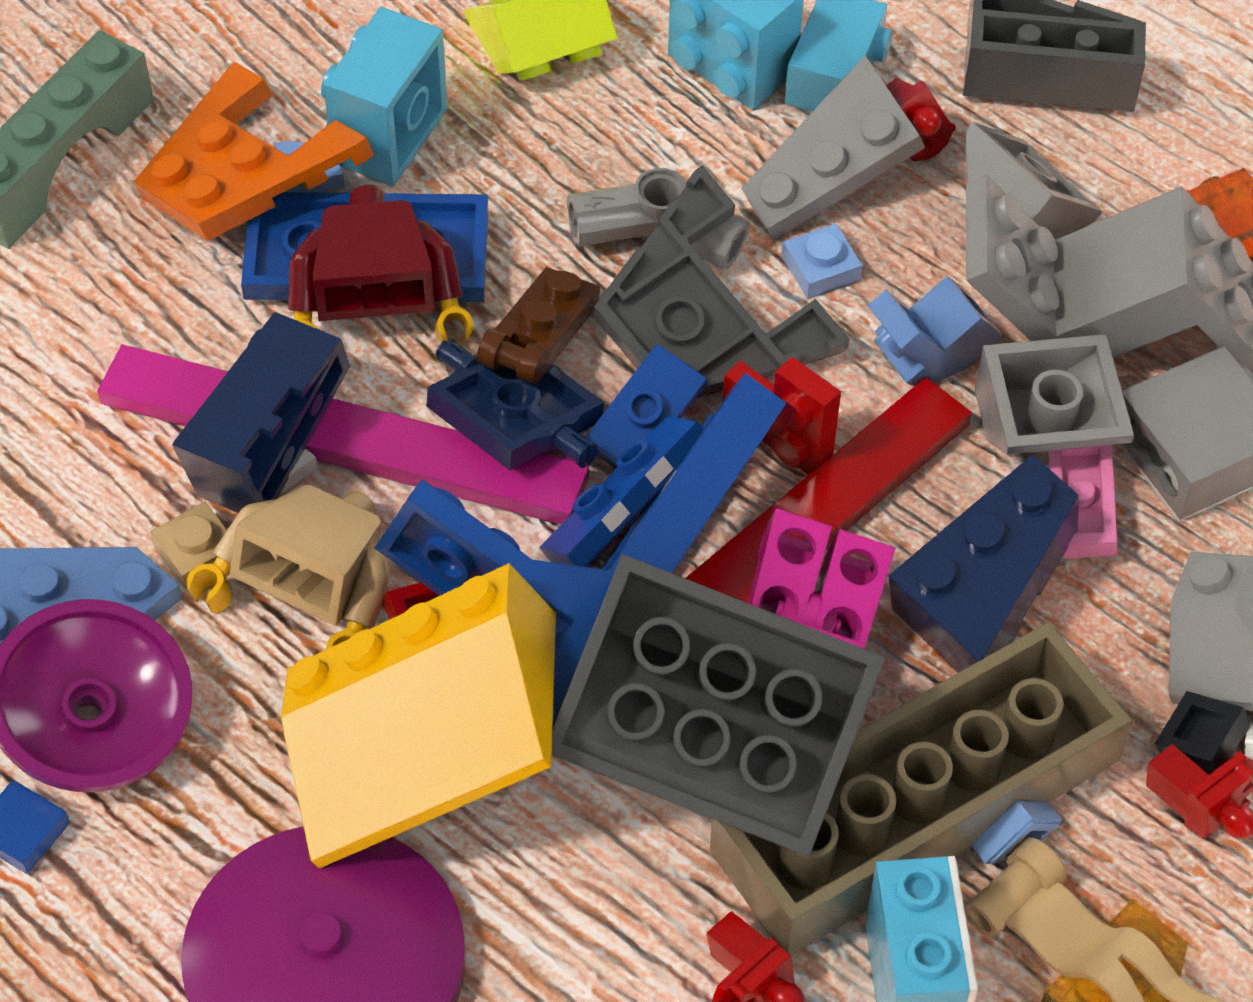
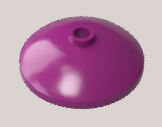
[0,599,193,792]

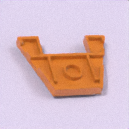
[134,62,374,241]

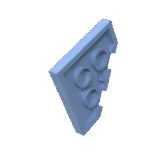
[0,547,182,644]

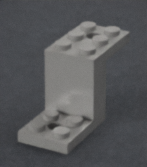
[966,175,1253,374]

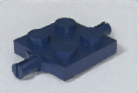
[426,338,604,470]

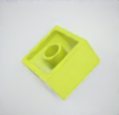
[464,0,618,81]

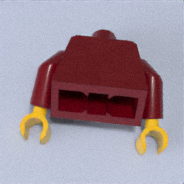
[288,185,473,344]

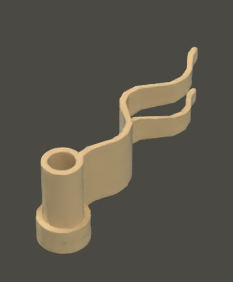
[965,838,1224,1002]

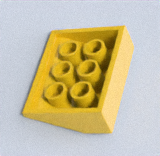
[281,563,556,869]

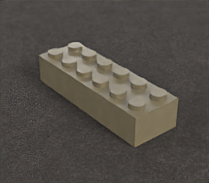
[710,622,1133,955]

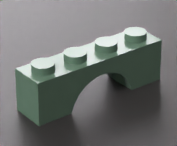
[0,30,154,249]

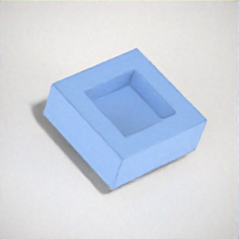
[781,223,863,299]

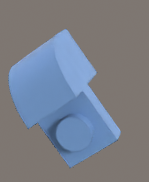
[867,276,1004,386]

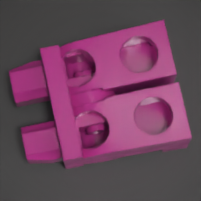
[747,508,896,649]

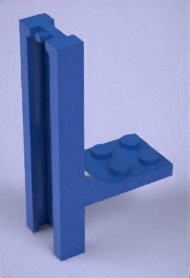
[375,373,787,729]

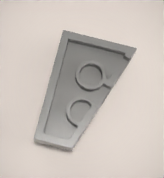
[741,56,925,241]

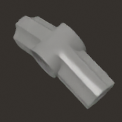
[567,168,750,269]

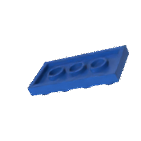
[241,192,489,302]

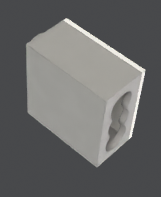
[1119,346,1253,523]

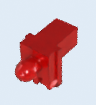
[886,78,956,161]
[1146,744,1253,840]
[707,911,806,1002]

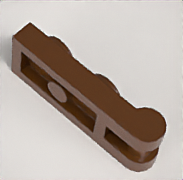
[476,267,601,384]

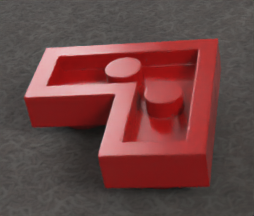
[723,357,841,475]

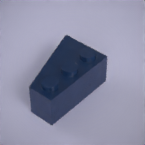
[172,312,350,513]
[889,454,1079,673]

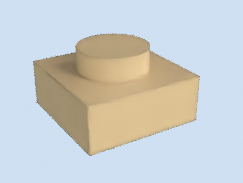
[150,501,227,590]

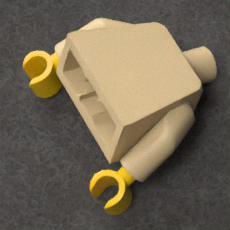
[187,485,390,650]

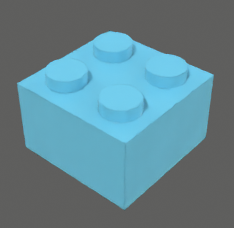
[668,0,804,111]
[321,6,448,187]

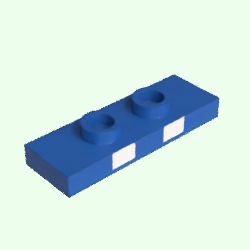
[539,416,704,567]

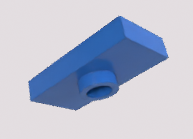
[585,344,708,469]

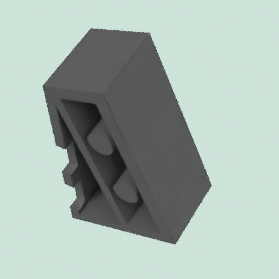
[963,0,1146,112]

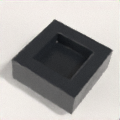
[1154,691,1252,773]

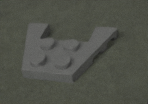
[593,166,850,398]

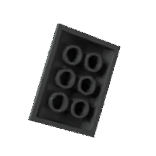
[552,554,886,857]

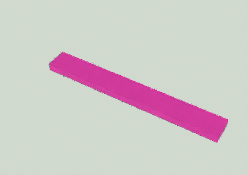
[97,344,589,524]

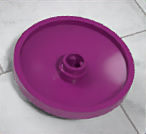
[181,826,466,1002]

